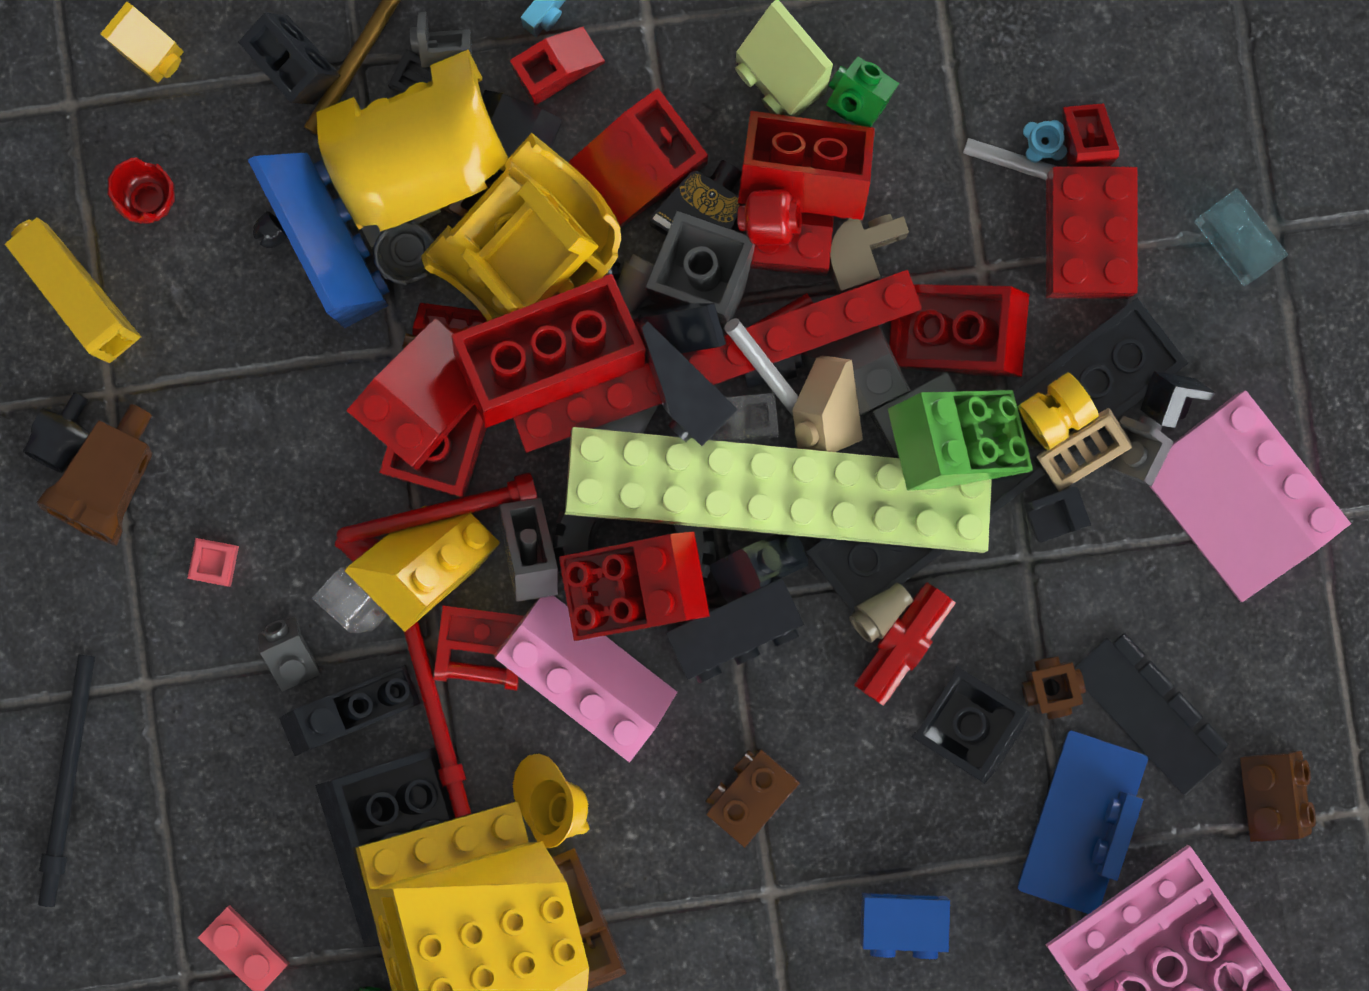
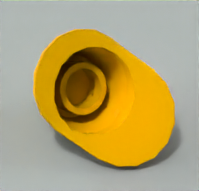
[513,754,589,848]

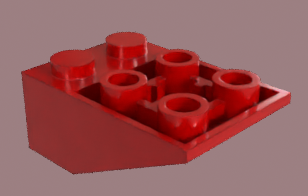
[568,88,708,228]
[559,532,710,641]

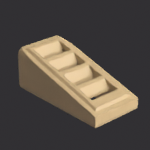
[1037,408,1132,492]

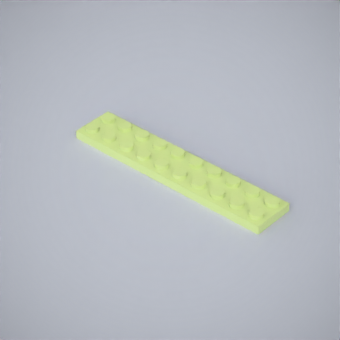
[565,427,992,553]

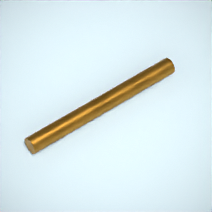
[304,0,401,136]

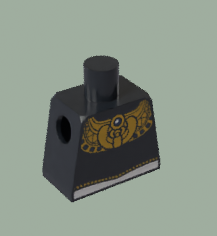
[650,160,743,236]

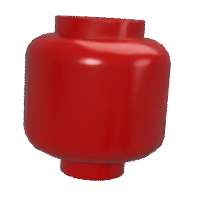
[738,189,802,246]

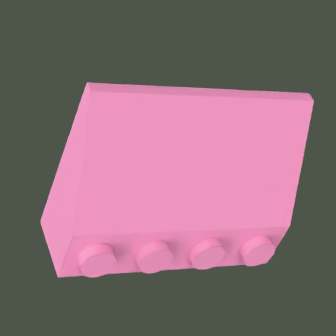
[1149,390,1351,602]

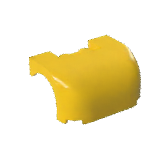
[316,50,508,231]
[421,133,621,321]

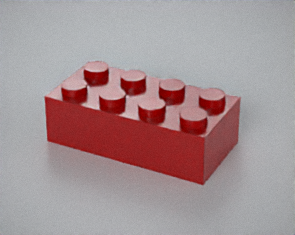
[451,274,646,428]

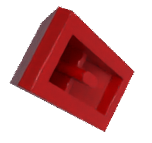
[1063,103,1119,167]

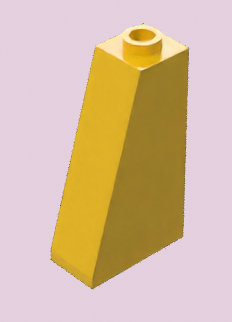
[5,217,141,363]

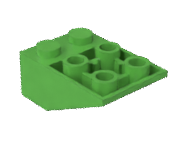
[888,390,1033,491]

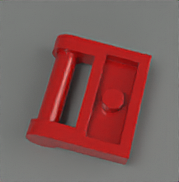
[434,606,524,691]

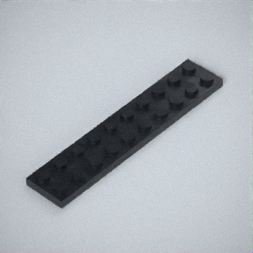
[806,298,1188,613]

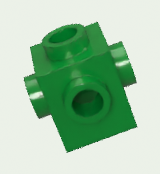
[826,56,900,127]

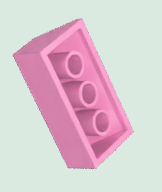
[494,596,677,763]

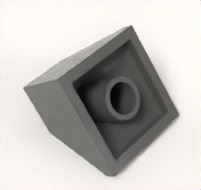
[801,325,911,417]

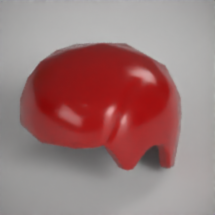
[108,157,175,224]

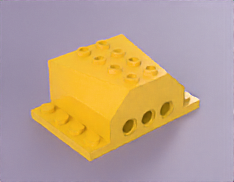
[355,801,589,991]

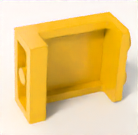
[461,180,599,314]

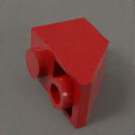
[510,27,605,106]

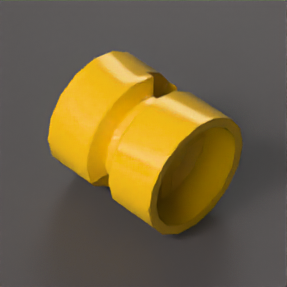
[1018,372,1099,451]

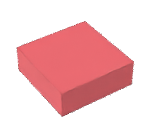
[187,538,239,587]

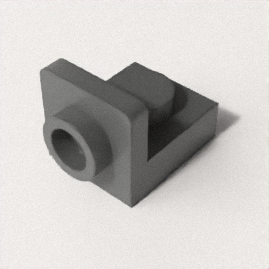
[1111,415,1174,487]

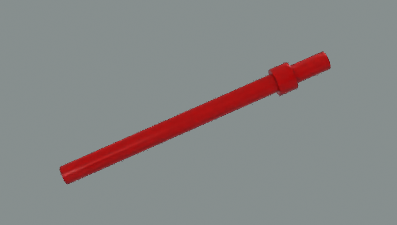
[404,621,472,818]

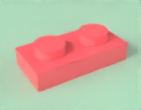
[198,906,290,991]

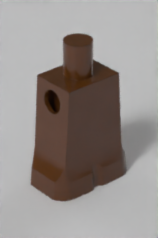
[36,404,153,546]

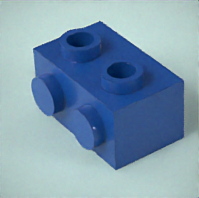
[860,893,950,959]

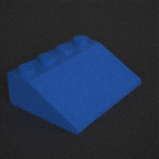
[248,153,390,328]

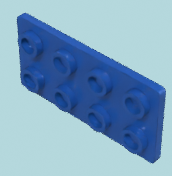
[1017,730,1148,914]

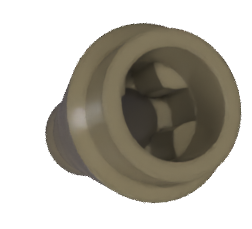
[849,582,913,643]

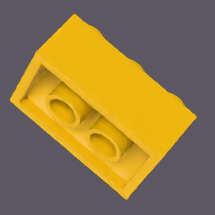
[345,505,500,632]

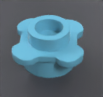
[1023,120,1067,163]

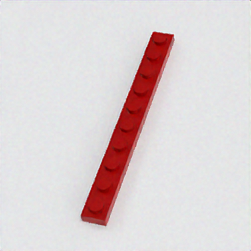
[513,270,922,453]

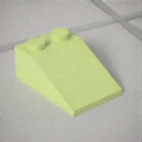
[735,0,833,117]

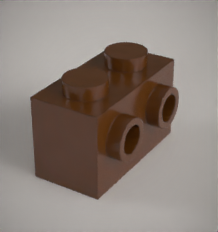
[705,748,800,848]

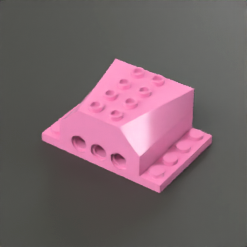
[1045,845,1292,991]

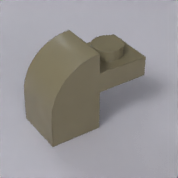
[829,214,909,295]

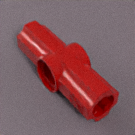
[854,582,956,706]

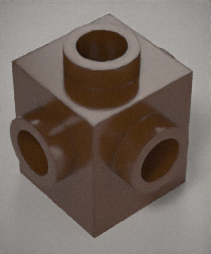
[1021,656,1086,719]

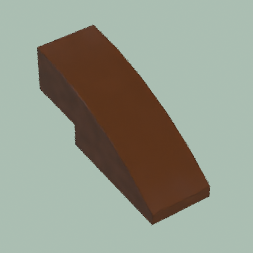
[552,848,627,990]

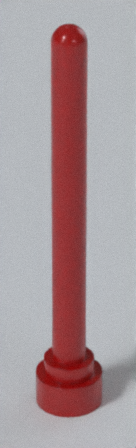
[336,472,537,544]

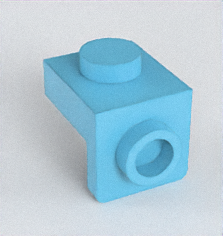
[520,0,566,37]

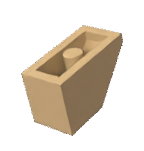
[792,355,863,452]

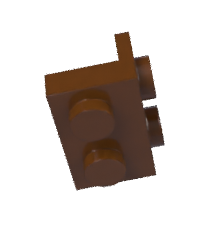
[1240,751,1316,842]

